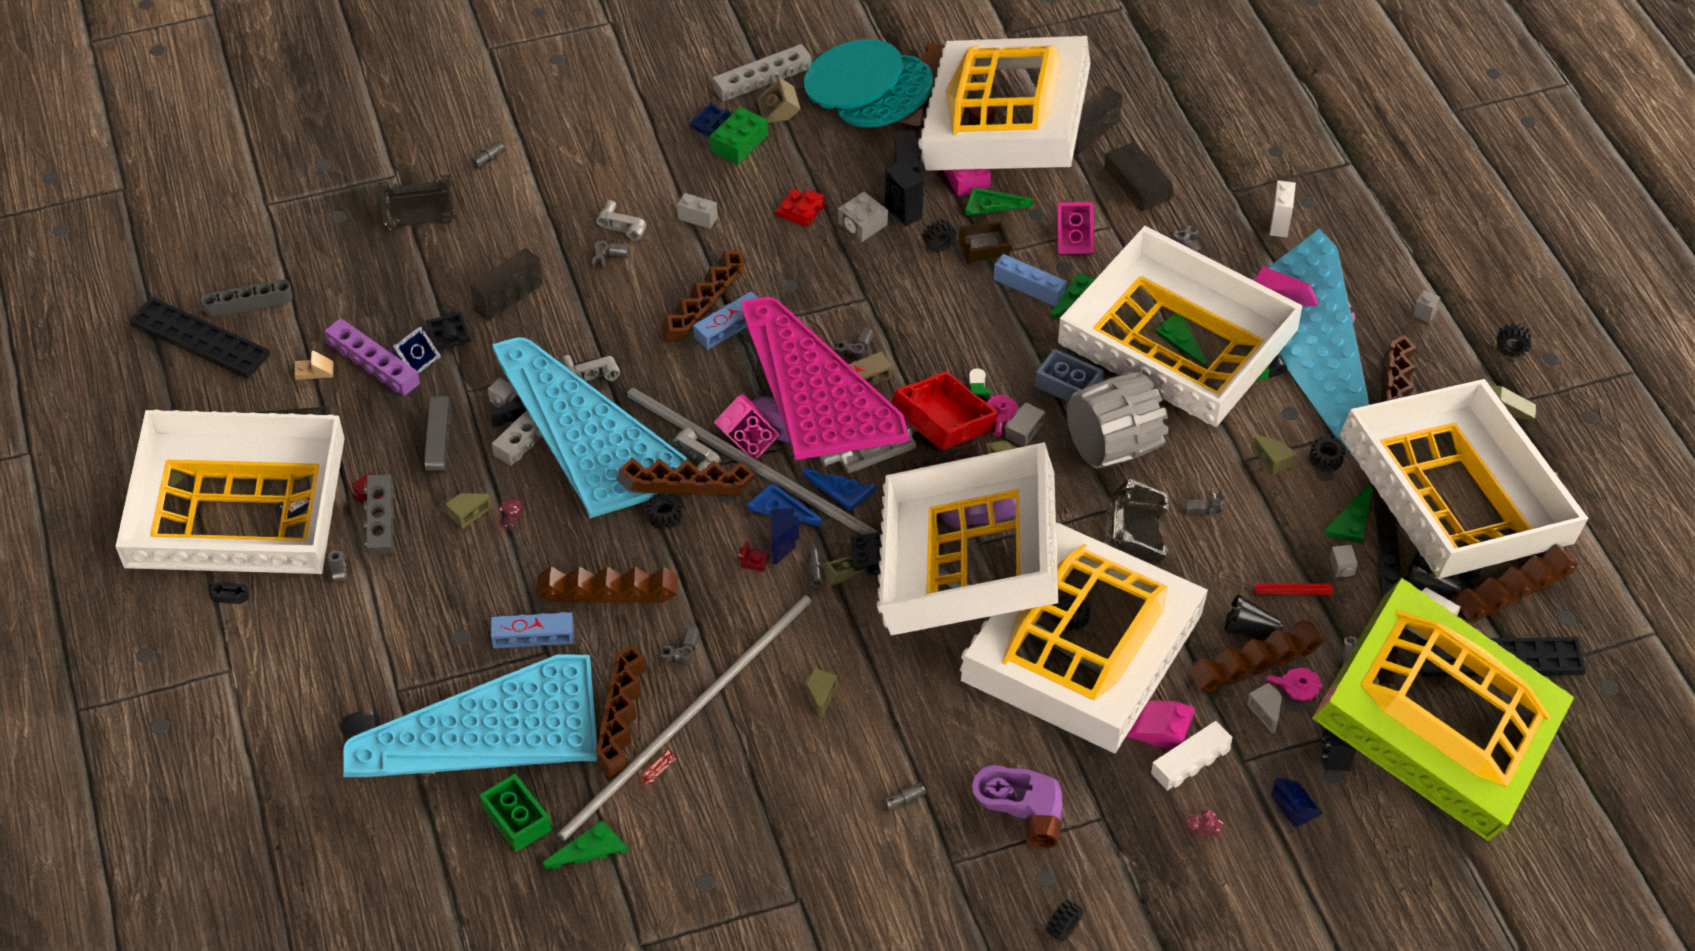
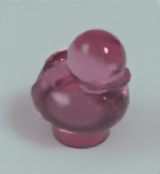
[500,496,525,530]
[1187,810,1224,836]

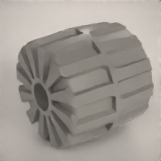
[1066,372,1168,468]

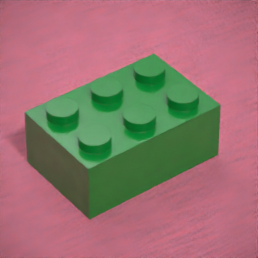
[710,107,768,165]
[479,774,552,852]

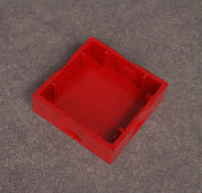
[891,371,999,451]

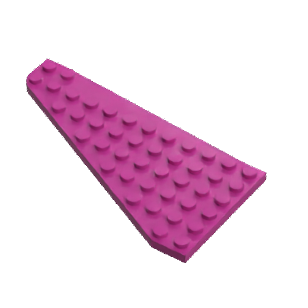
[741,297,909,460]

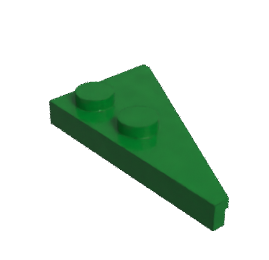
[965,187,1033,216]
[1050,273,1095,319]
[1155,313,1207,366]
[1325,486,1372,543]
[542,821,628,869]

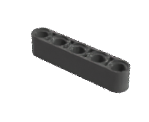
[201,280,293,318]
[425,396,451,471]

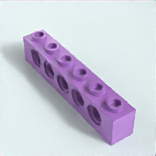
[324,318,420,396]

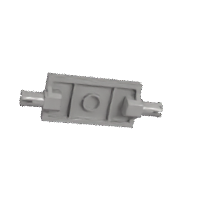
[820,421,917,474]

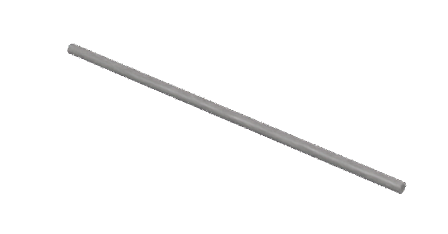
[557,595,812,841]

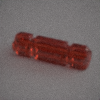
[642,750,676,784]

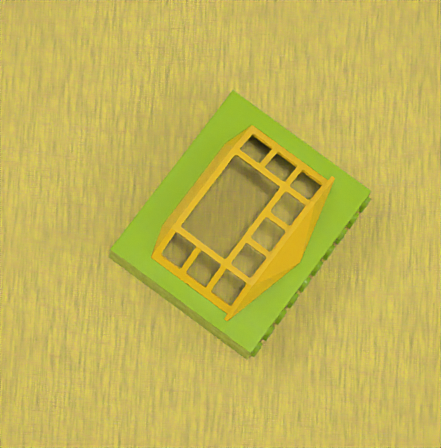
[1312,578,1574,841]

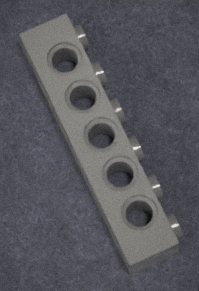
[713,44,811,102]
[492,411,543,466]

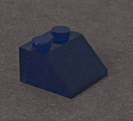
[771,508,799,564]

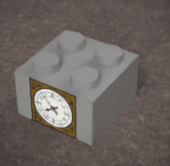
[838,192,888,242]

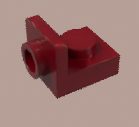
[738,541,769,572]

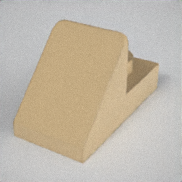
[295,351,334,380]

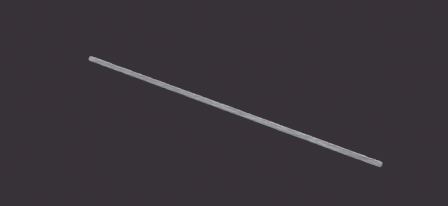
[627,388,1103,674]

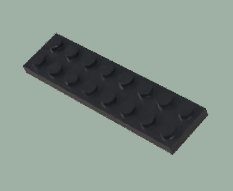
[129,297,270,379]
[1416,637,1586,677]

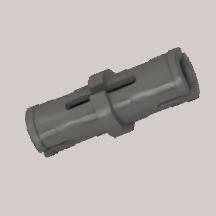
[471,141,505,168]
[807,549,823,587]
[882,782,926,811]

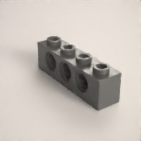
[364,474,394,555]

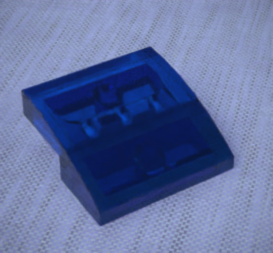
[690,103,733,137]

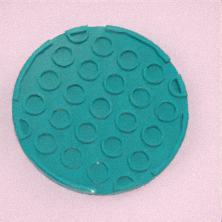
[804,39,903,109]
[836,55,934,127]

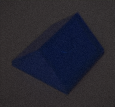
[392,326,441,374]
[1271,778,1322,828]

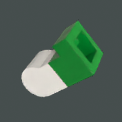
[969,369,990,403]

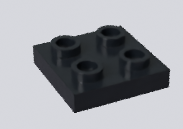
[426,312,471,351]
[850,531,883,575]

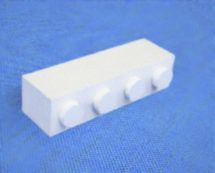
[1151,721,1232,791]

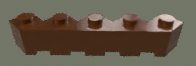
[900,43,945,127]
[661,251,745,341]
[1381,335,1416,447]
[616,457,755,496]
[1453,544,1579,621]
[536,566,678,603]
[1188,620,1325,692]
[596,644,646,778]

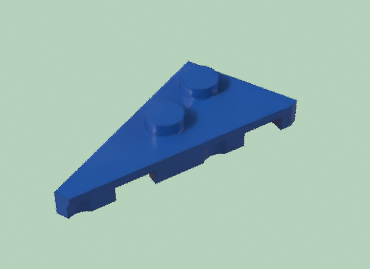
[802,468,876,511]
[747,483,822,526]

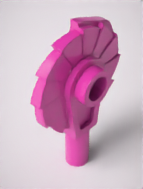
[987,394,1019,437]
[1266,668,1322,701]

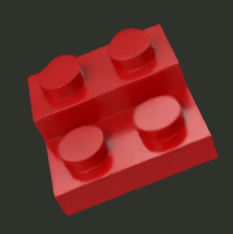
[776,189,825,227]

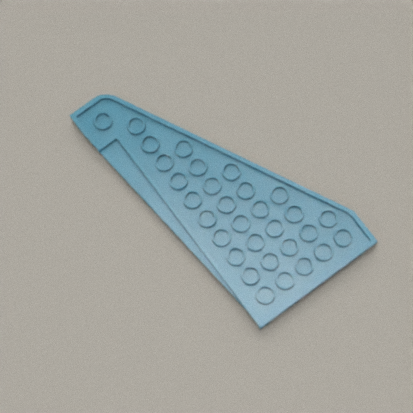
[1252,229,1369,451]
[492,337,687,518]
[343,654,597,777]

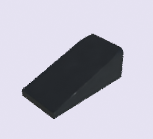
[490,397,527,427]

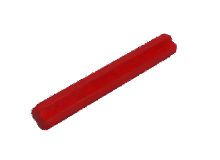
[1254,583,1333,595]

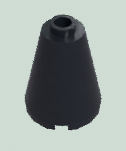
[1403,552,1461,597]
[1224,595,1283,638]
[338,711,381,742]

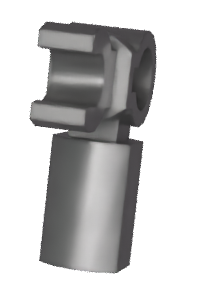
[1172,225,1202,254]
[592,241,629,269]
[835,328,874,361]
[1185,489,1225,516]
[329,551,347,582]
[661,627,700,665]

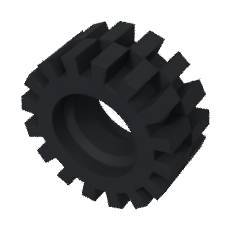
[922,219,957,252]
[1497,323,1531,357]
[1309,436,1346,472]
[647,493,682,529]
[1053,594,1090,631]
[1045,899,1083,942]

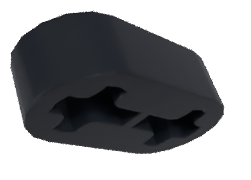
[210,582,249,604]

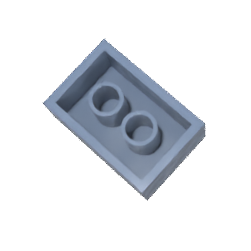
[1035,348,1103,402]

